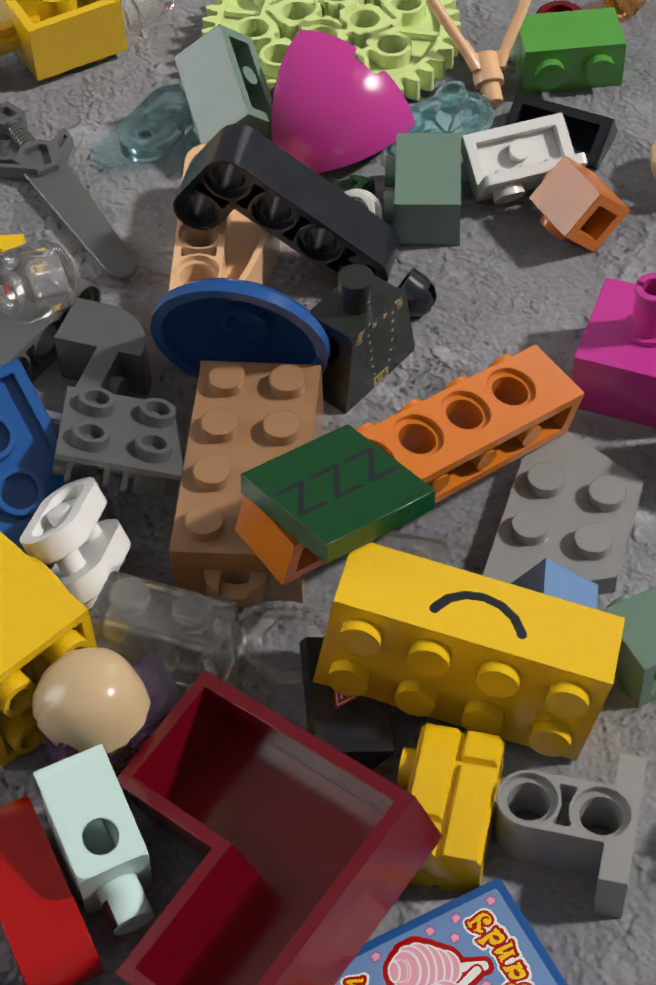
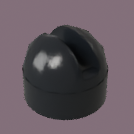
[397,267,437,317]

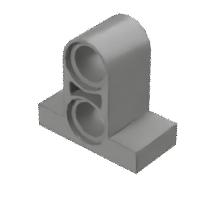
[494,752,648,919]

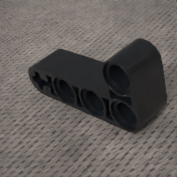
[173,123,399,282]

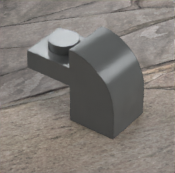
[54,298,152,396]

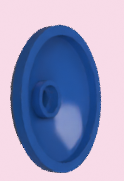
[150,278,330,378]

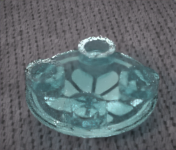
[395,81,494,145]

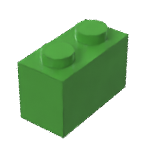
[513,7,627,94]

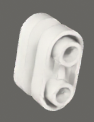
[20,477,131,609]

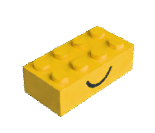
[313,542,625,761]

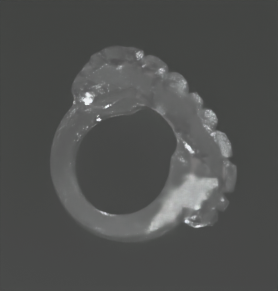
[234,600,330,684]

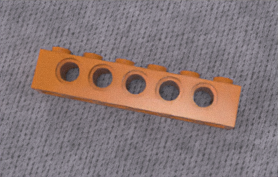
[235,344,585,586]

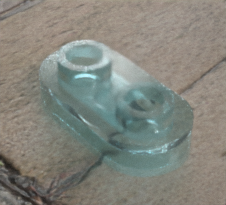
[117,84,194,164]

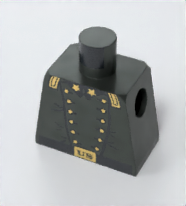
[310,264,415,414]

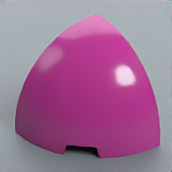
[271,30,415,174]

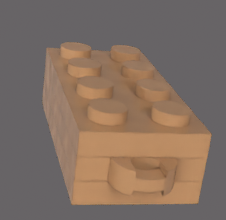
[169,361,324,609]

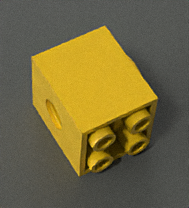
[0,531,97,768]

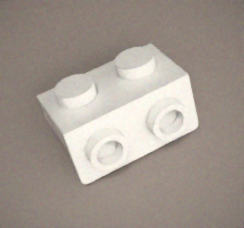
[461,112,588,204]

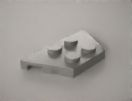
[482,431,644,595]

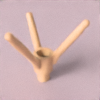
[425,0,531,108]

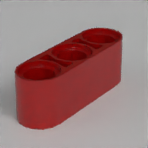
[0,795,104,985]

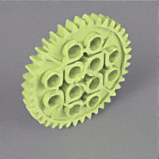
[202,0,461,101]

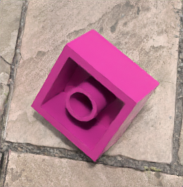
[572,273,656,428]

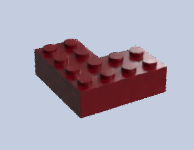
[115,670,443,985]

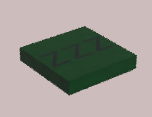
[241,424,436,564]

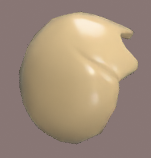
[32,647,151,754]

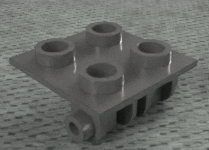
[52,386,188,499]

